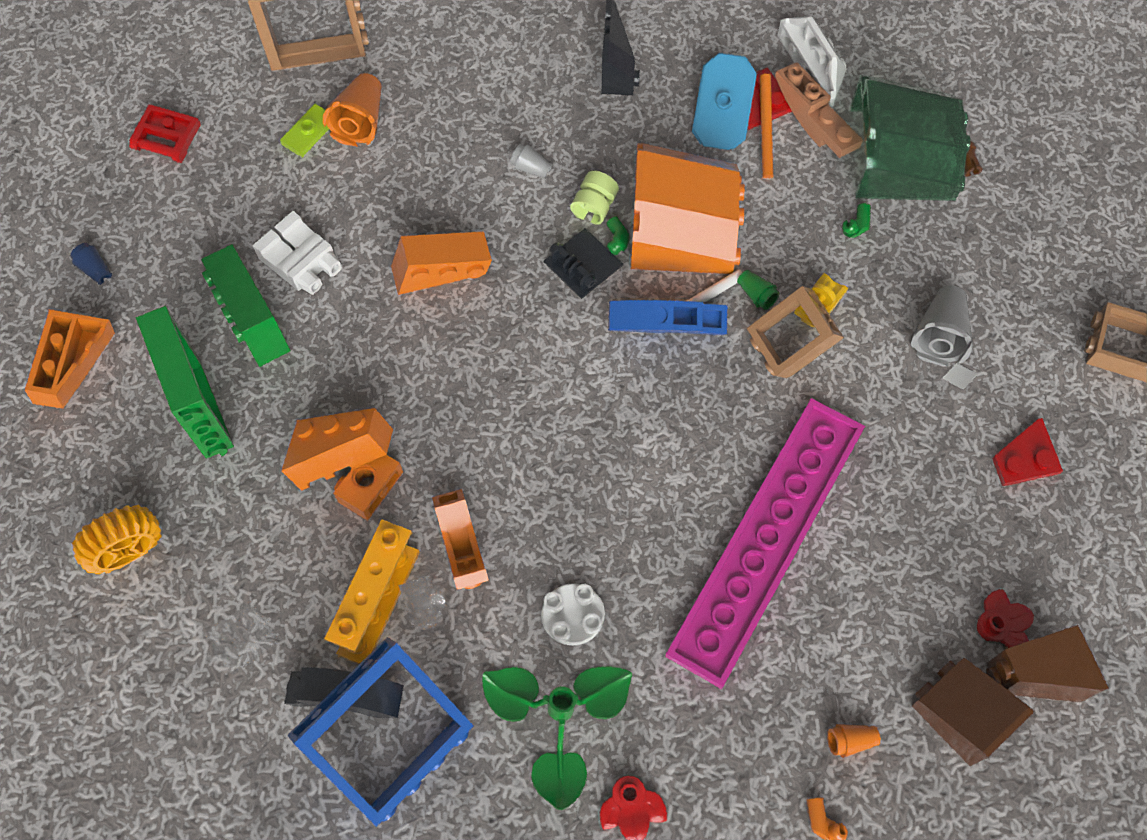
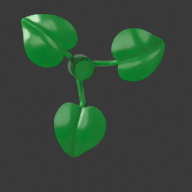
[482,667,632,810]

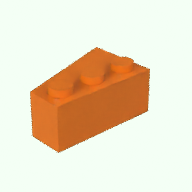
[391,231,492,295]
[25,309,115,409]
[281,408,393,491]

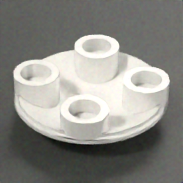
[541,584,605,646]

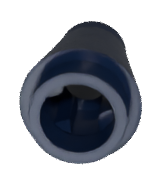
[70,242,112,285]

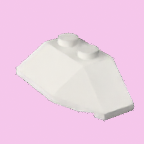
[777,16,847,109]

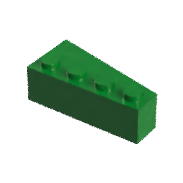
[201,244,291,367]

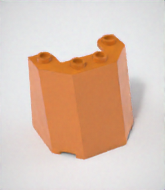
[631,143,745,274]

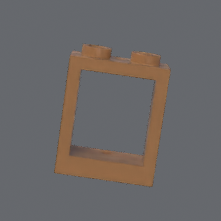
[747,286,844,378]
[1084,302,1147,382]

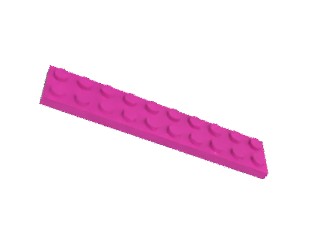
[665,398,865,689]

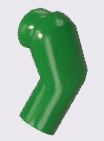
[842,203,871,238]

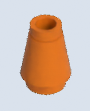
[827,724,880,758]

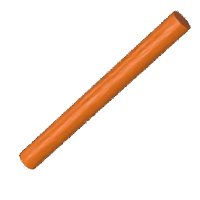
[760,74,773,178]

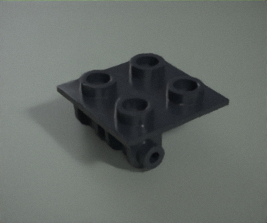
[543,228,623,299]

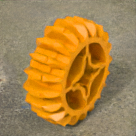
[72,505,162,574]

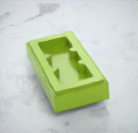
[280,104,329,157]

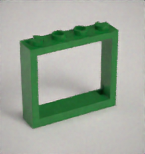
[135,306,234,458]

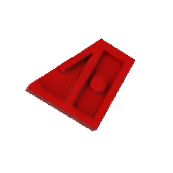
[992,418,1063,486]

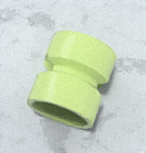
[570,171,619,225]

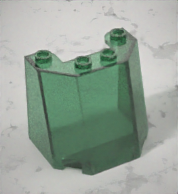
[850,75,971,201]

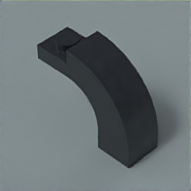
[284,667,404,718]

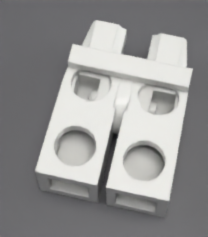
[252,211,342,295]

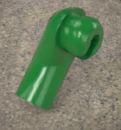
[606,216,630,255]

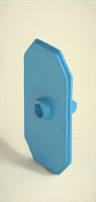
[692,53,757,150]

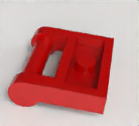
[129,104,201,163]

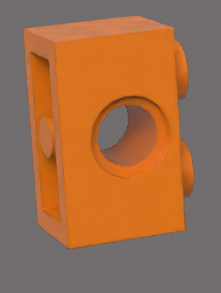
[333,455,403,521]

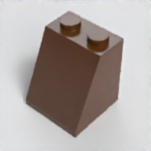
[986,625,1109,702]
[912,658,1035,766]

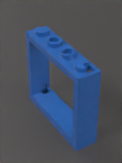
[287,637,474,827]

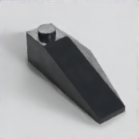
[601,0,640,96]

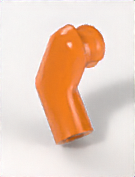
[807,798,848,840]

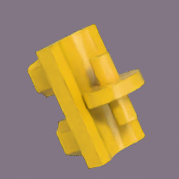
[794,273,848,327]

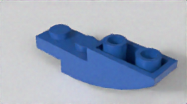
[608,300,728,335]

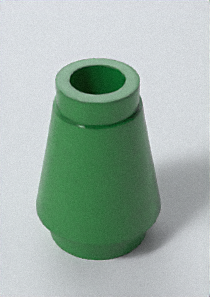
[737,270,780,310]

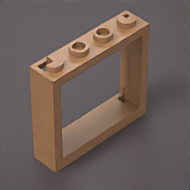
[247,0,369,71]

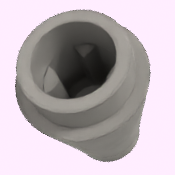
[510,143,553,179]

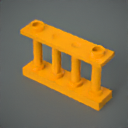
[324,519,420,664]

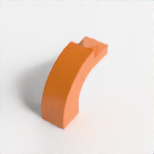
[432,489,488,590]

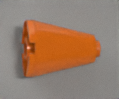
[323,73,382,147]

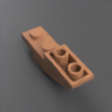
[775,62,863,158]

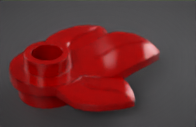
[977,589,1034,648]
[599,775,667,840]

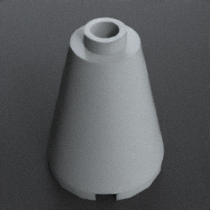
[911,286,973,366]

